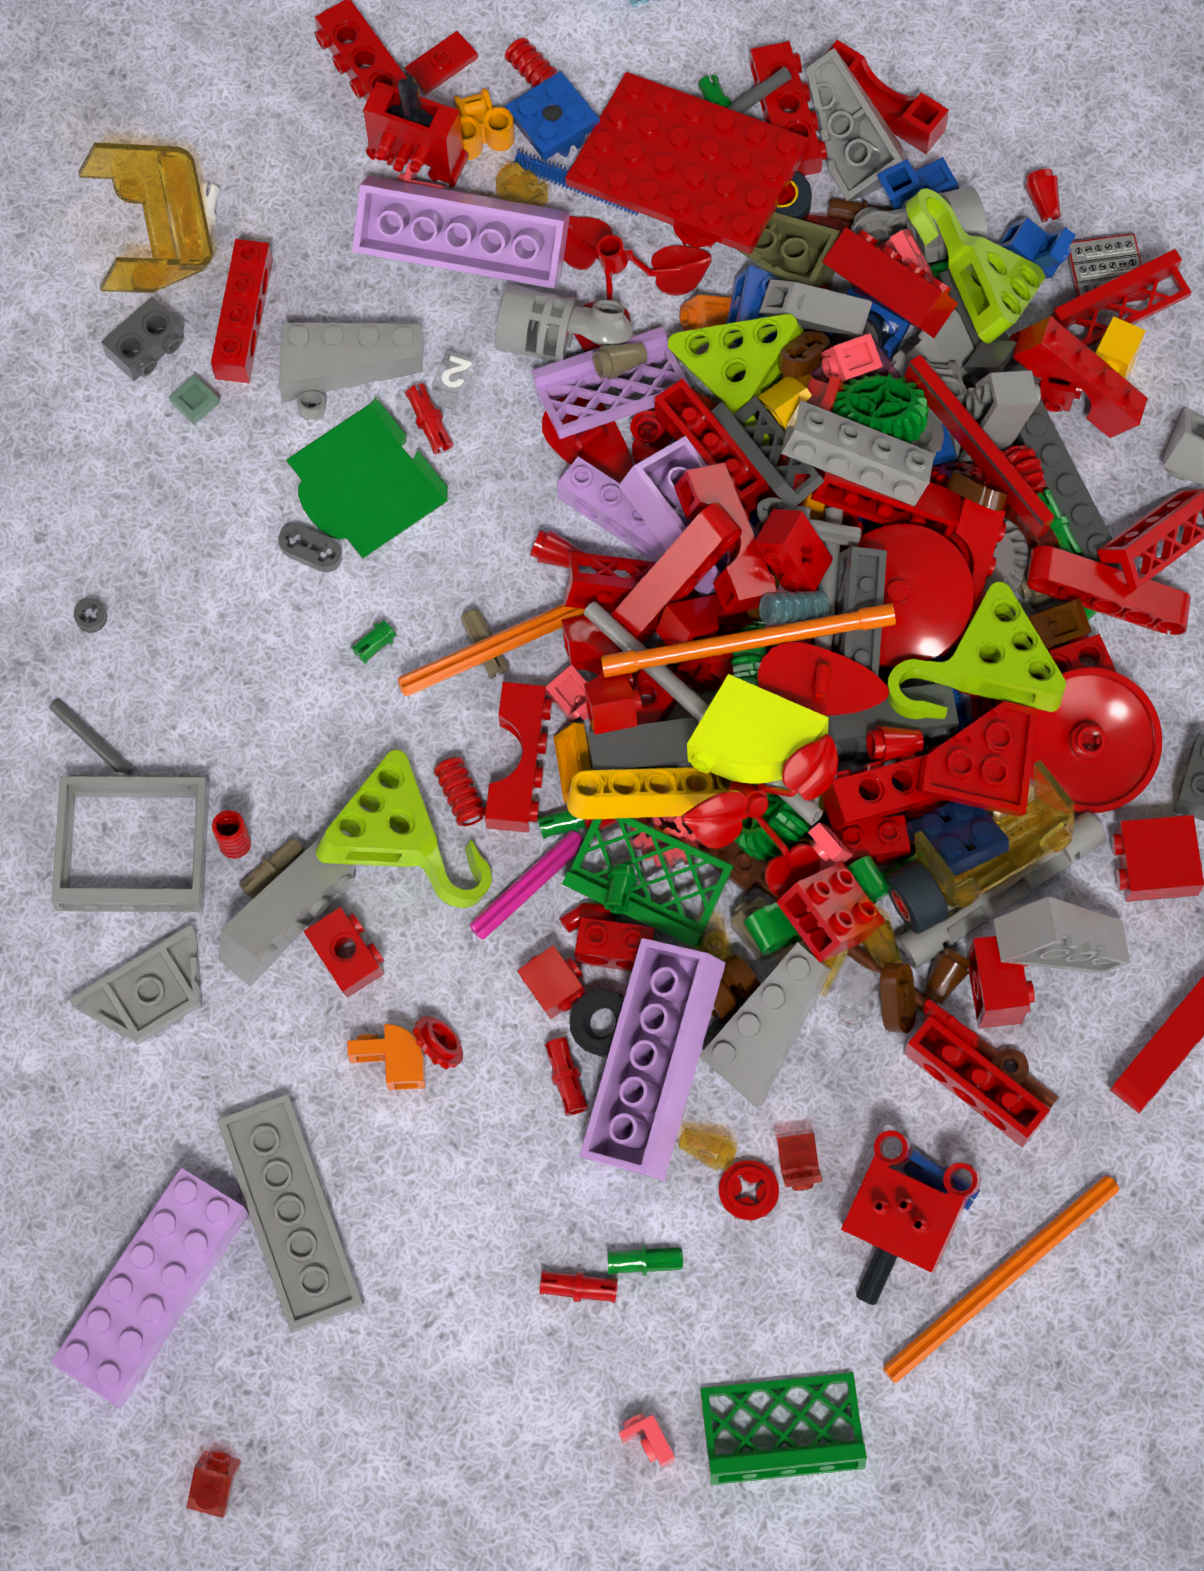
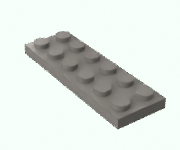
[217,1093,363,1333]

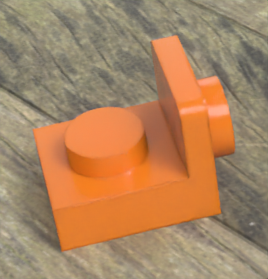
[679,295,732,331]

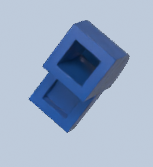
[877,157,959,210]
[998,217,1076,279]

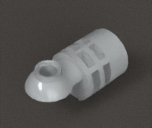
[850,186,988,263]
[495,284,634,362]

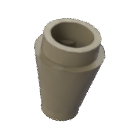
[592,342,647,380]

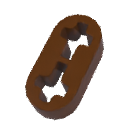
[778,331,830,378]
[946,470,1008,511]
[880,963,916,1033]

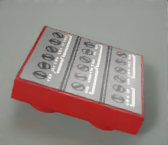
[1068,233,1147,304]

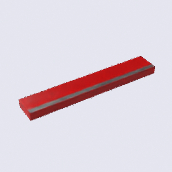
[905,355,1054,538]

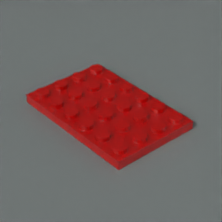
[565,72,810,255]

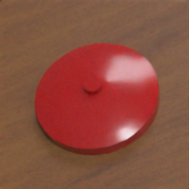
[849,524,975,669]
[1030,667,1163,813]

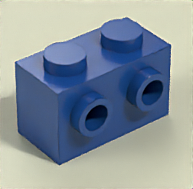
[726,265,780,345]

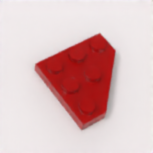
[917,701,1038,817]

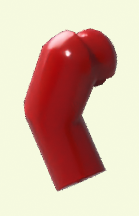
[559,902,616,933]

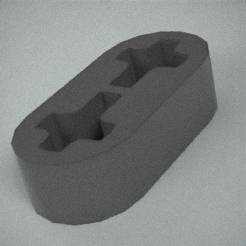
[278,524,342,573]

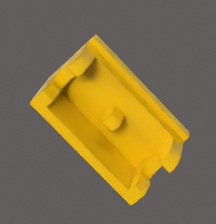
[758,376,812,432]

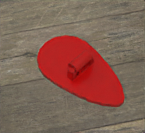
[542,396,633,484]
[757,642,889,716]

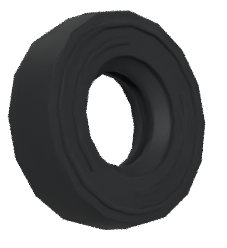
[569,989,625,1056]

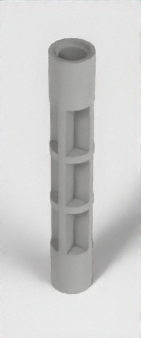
[895,811,1107,969]

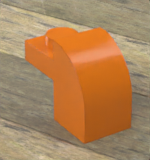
[347,1024,426,1090]

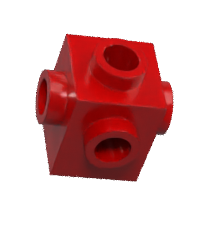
[1038,377,1082,412]

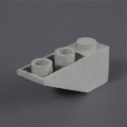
[760,279,872,336]

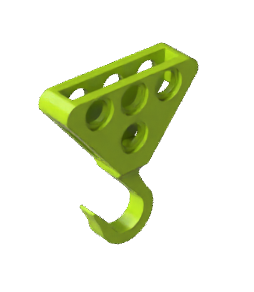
[906,189,1045,344]
[667,314,805,457]
[887,582,1066,720]
[315,750,492,908]

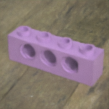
[557,457,666,562]

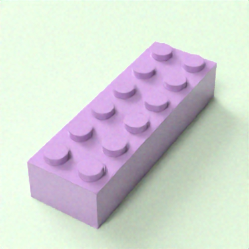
[352,176,570,289]
[579,938,726,1181]
[50,1168,249,1410]

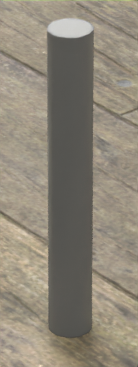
[728,67,792,114]
[49,698,134,775]

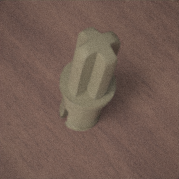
[461,609,510,679]
[238,838,305,899]

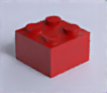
[966,936,1035,1029]

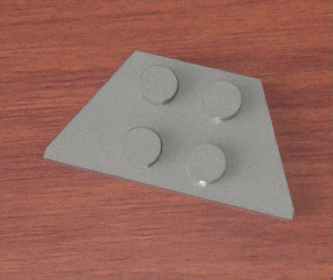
[68,924,201,1045]

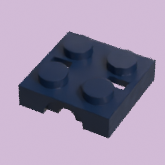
[906,802,1009,881]

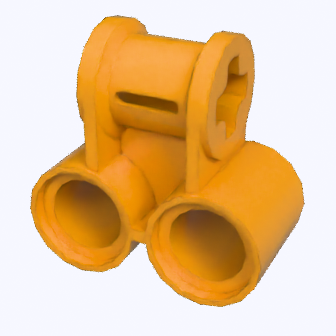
[453,88,515,160]

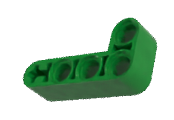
[744,856,890,955]

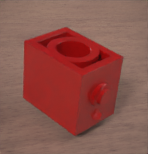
[517,945,586,1020]

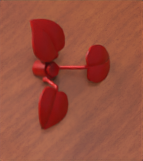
[564,216,712,352]
[681,733,838,899]

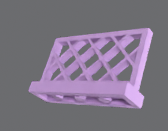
[531,327,691,439]

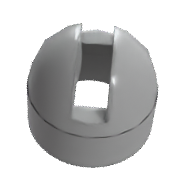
[297,391,326,421]

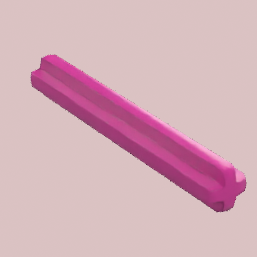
[470,830,584,939]

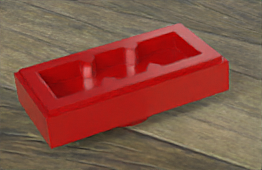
[404,31,478,95]

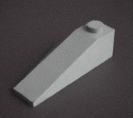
[806,48,914,201]
[870,309,975,383]
[1163,407,1204,484]

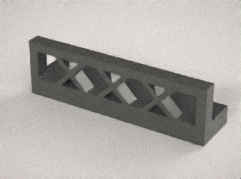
[711,396,825,510]
[832,546,887,676]

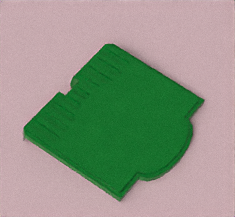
[286,397,448,559]

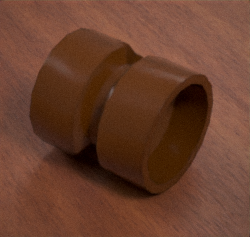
[711,954,761,1023]

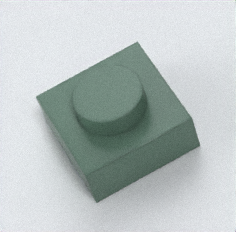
[169,375,220,425]

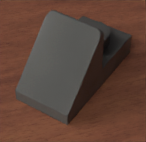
[964,340,1043,384]

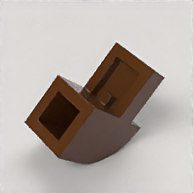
[1015,598,1092,650]

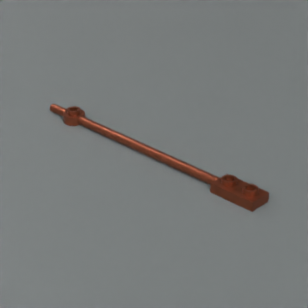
[698,841,1059,1109]

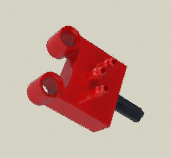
[363,76,469,188]
[841,1130,981,1305]

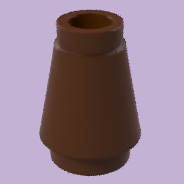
[922,948,971,1005]

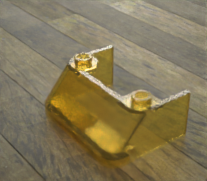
[78,142,213,293]
[914,760,1075,908]

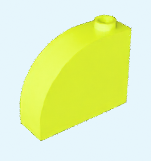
[687,674,829,784]

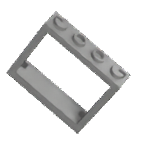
[51,772,210,912]

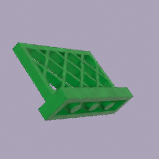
[562,818,734,947]
[700,1372,867,1485]

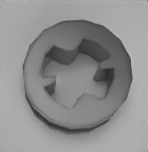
[74,598,107,633]

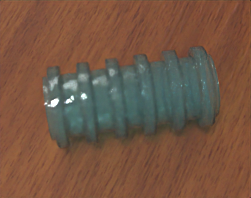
[759,590,830,625]

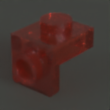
[775,1129,822,1191]
[186,1451,241,1518]

